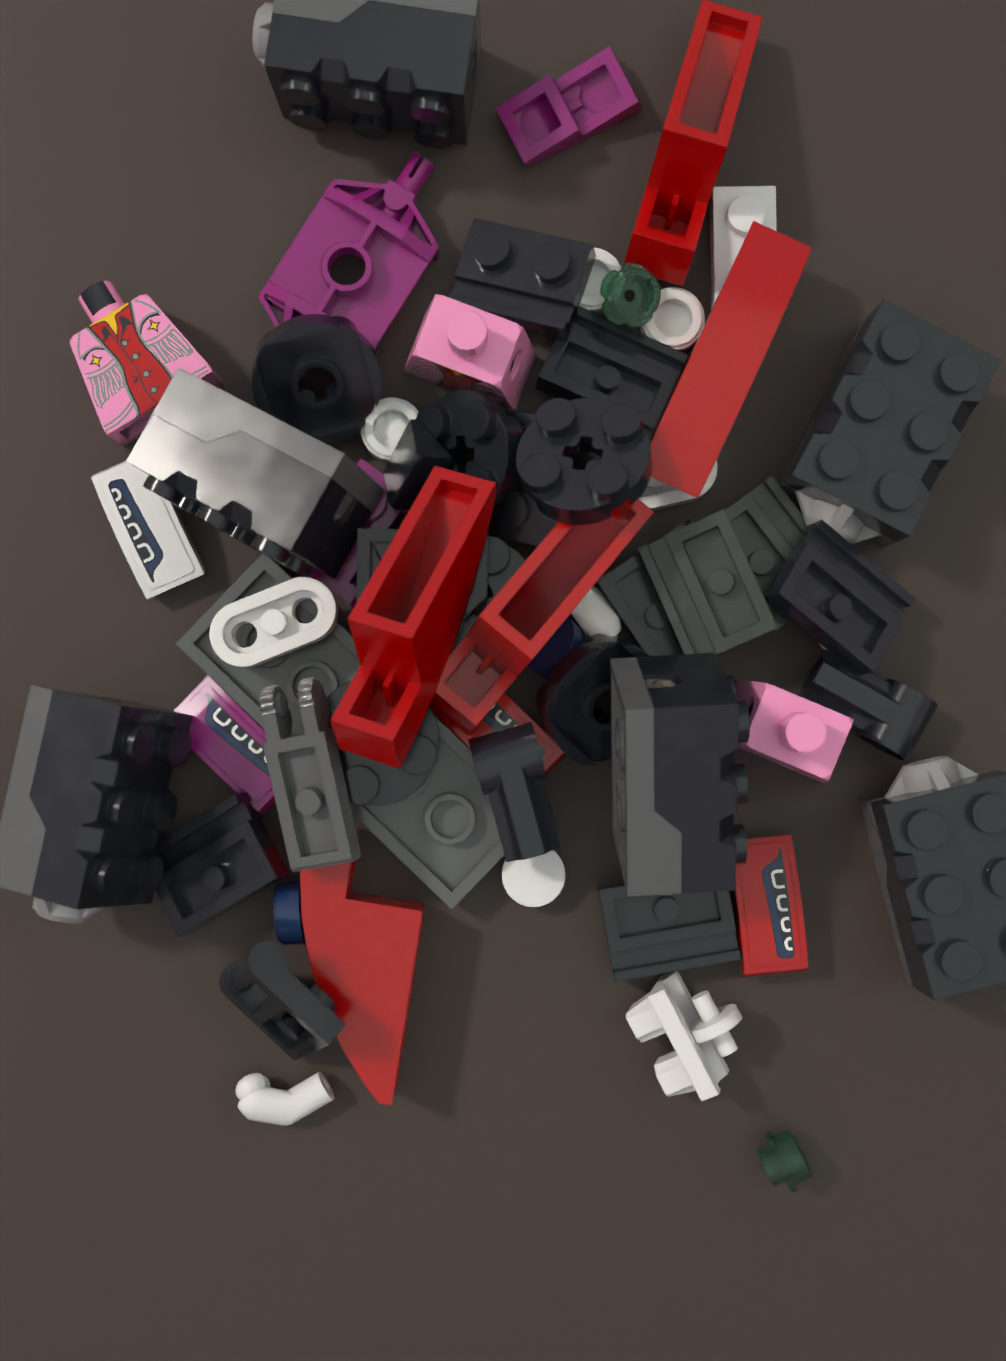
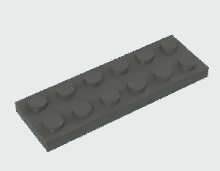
[176,553,505,910]

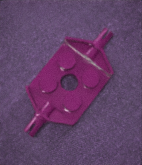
[258,152,440,380]

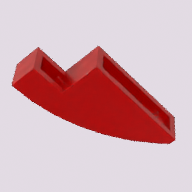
[623,0,763,286]
[650,221,812,498]
[330,466,497,769]
[430,499,654,735]
[300,829,426,1106]

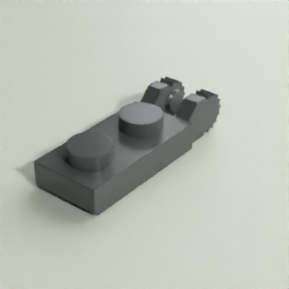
[258,677,362,872]

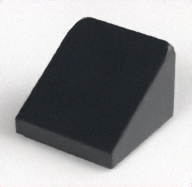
[383,419,453,510]

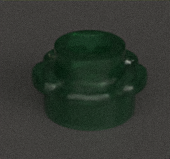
[600,263,661,328]
[758,1128,813,1192]

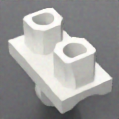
[626,971,742,1102]

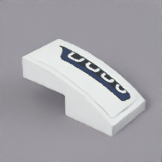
[91,461,205,599]

